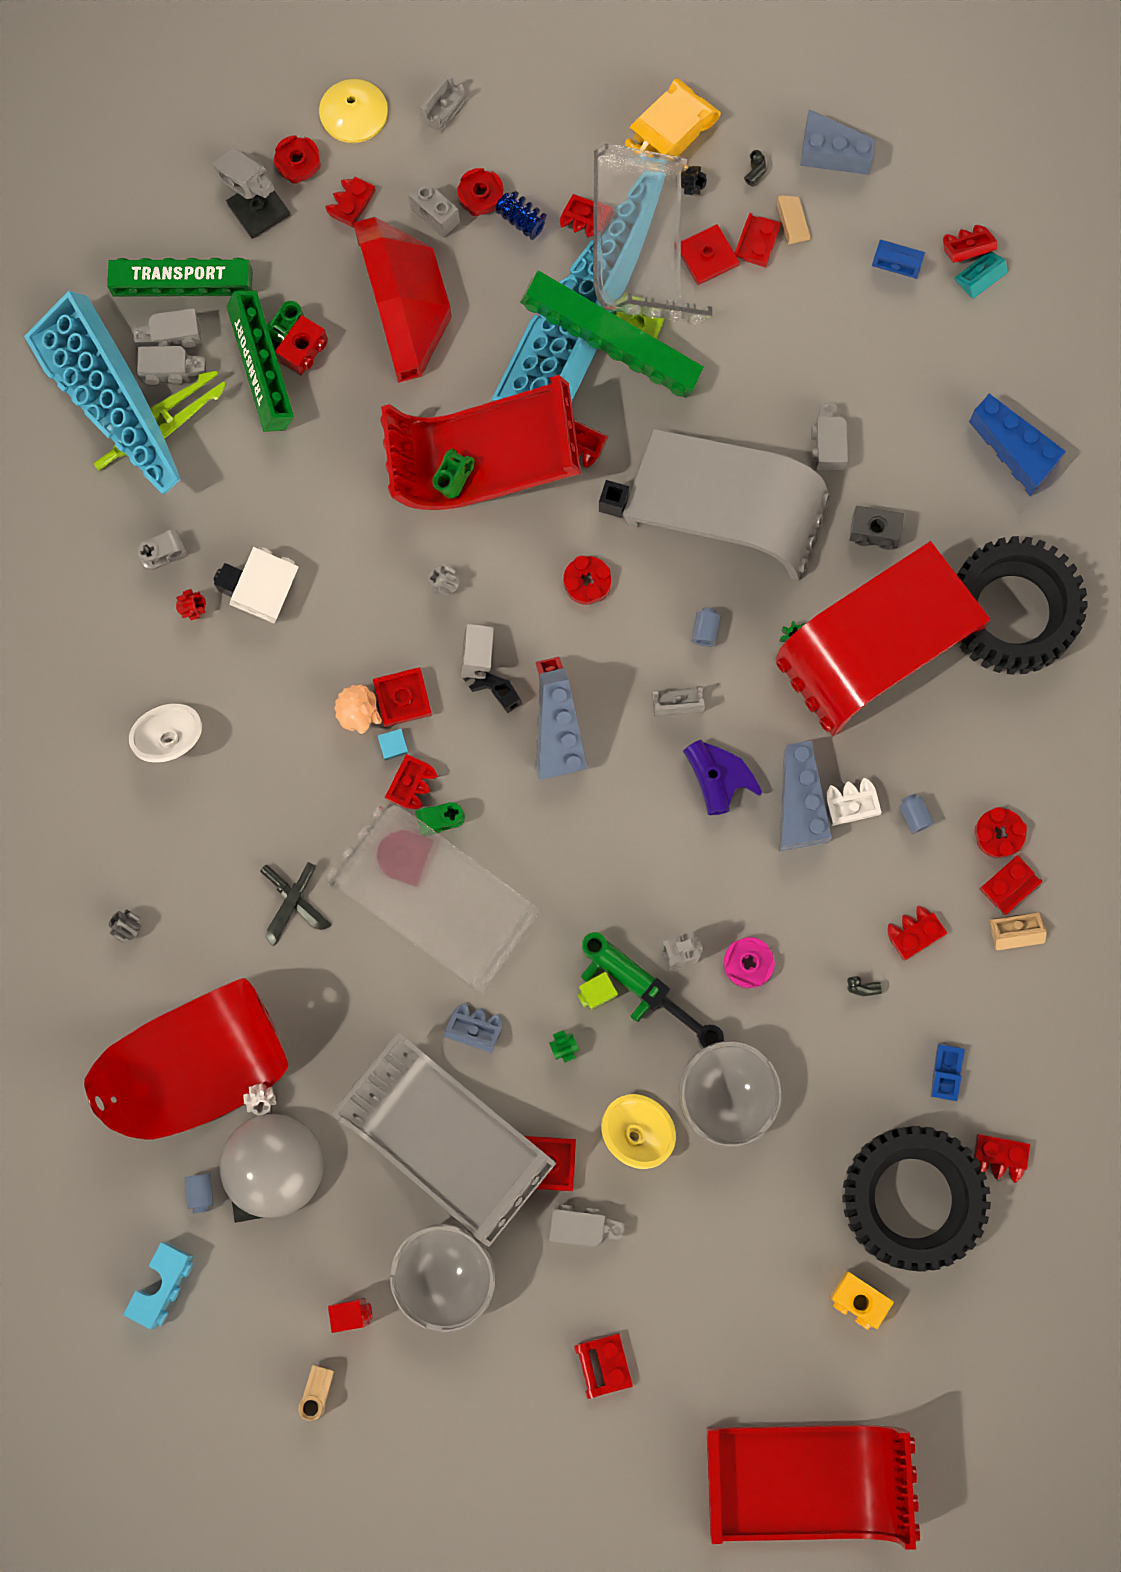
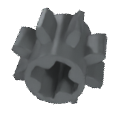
[109,909,141,942]

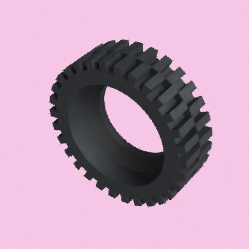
[957,536,1088,675]
[842,1126,991,1272]

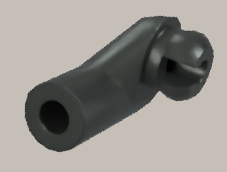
[744,150,767,186]
[847,976,882,997]

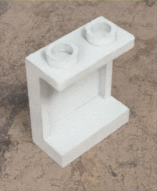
[229,547,299,624]

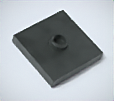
[226,190,290,239]

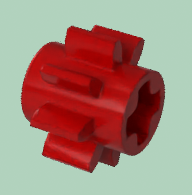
[176,589,206,621]

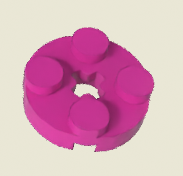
[723,937,775,989]

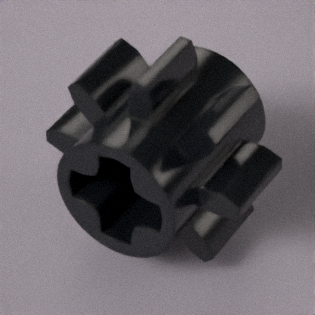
[678,166,707,195]

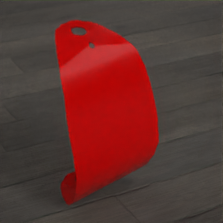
[84,978,288,1140]

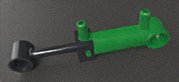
[581,932,724,1049]

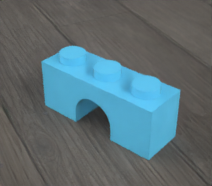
[123,1242,193,1330]

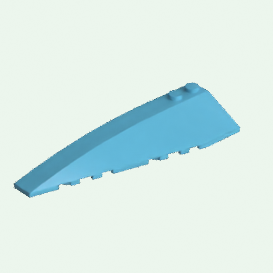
[24,290,181,494]

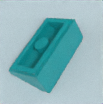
[954,251,1008,299]

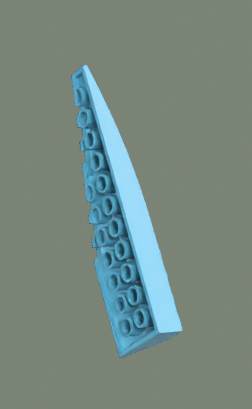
[491,172,665,402]

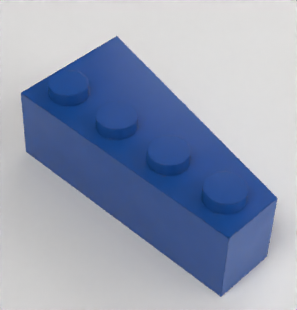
[969,393,1066,496]

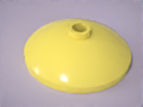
[319,79,388,143]
[601,1094,676,1169]

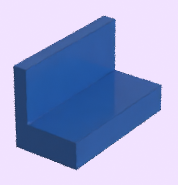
[872,240,925,279]

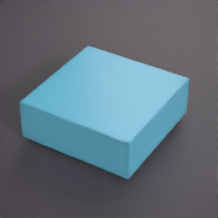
[378,729,409,760]

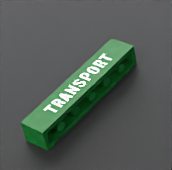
[107,257,253,297]
[226,290,294,432]

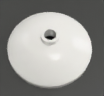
[129,704,202,762]

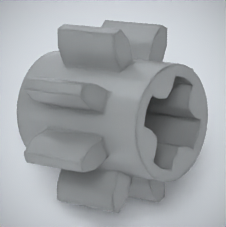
[429,565,459,596]

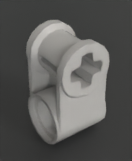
[136,530,187,570]

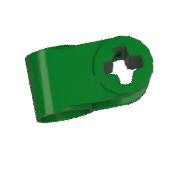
[267,301,304,344]
[433,449,475,499]
[415,802,465,837]

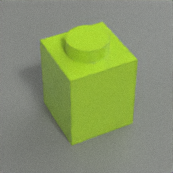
[577,972,618,1011]

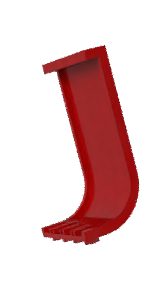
[380,375,581,510]
[775,541,991,736]
[706,1425,920,1550]

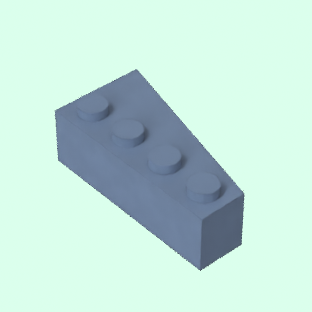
[535,668,588,780]
[779,741,831,851]

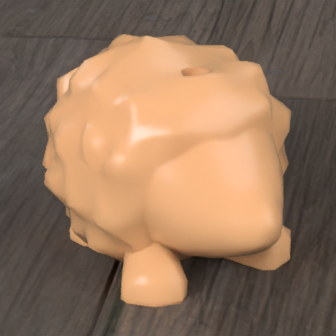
[334,684,382,734]

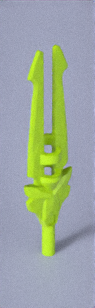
[93,371,226,471]

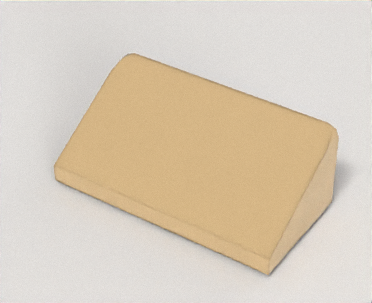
[776,195,811,245]
[990,913,1047,950]

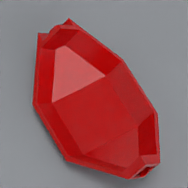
[353,217,452,383]

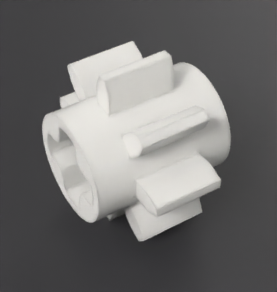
[243,1083,276,1116]

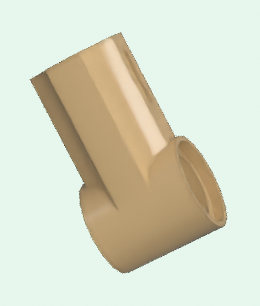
[298,1365,335,1421]

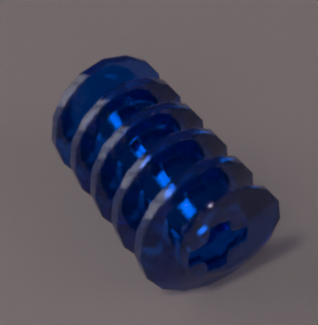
[495,191,547,240]

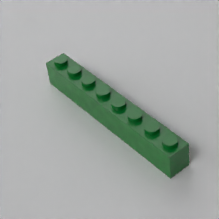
[520,270,704,398]

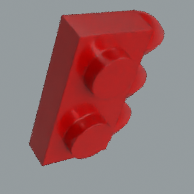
[325,176,376,228]
[560,194,614,238]
[943,225,997,263]
[574,420,608,468]
[384,754,438,810]
[887,906,948,961]
[974,1134,1030,1183]

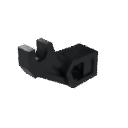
[463,671,522,713]

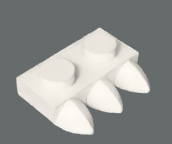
[826,778,882,826]

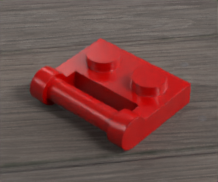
[574,1333,633,1399]

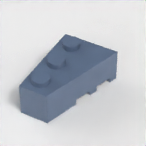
[800,110,875,175]

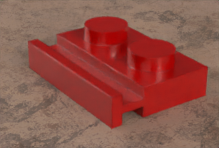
[734,213,781,268]
[980,855,1043,916]

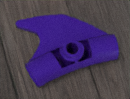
[683,740,762,815]

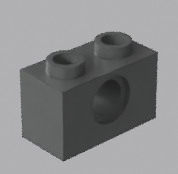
[849,506,904,550]

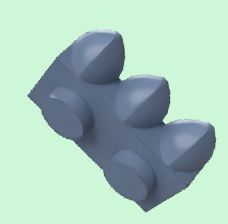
[444,1003,502,1053]

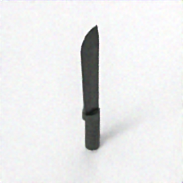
[267,862,317,946]
[260,865,331,930]

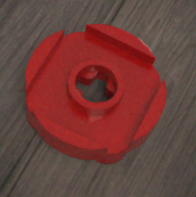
[274,135,321,184]
[457,168,504,216]
[563,555,612,605]
[975,807,1027,858]

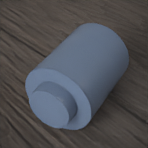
[691,608,721,647]
[899,794,935,834]
[184,1174,213,1214]

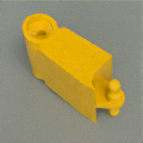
[625,77,721,169]

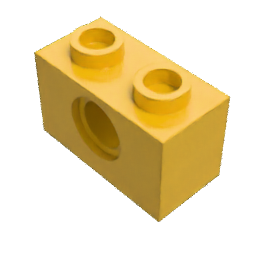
[829,1271,894,1330]

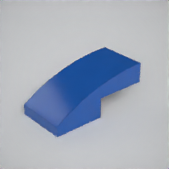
[931,1043,965,1101]

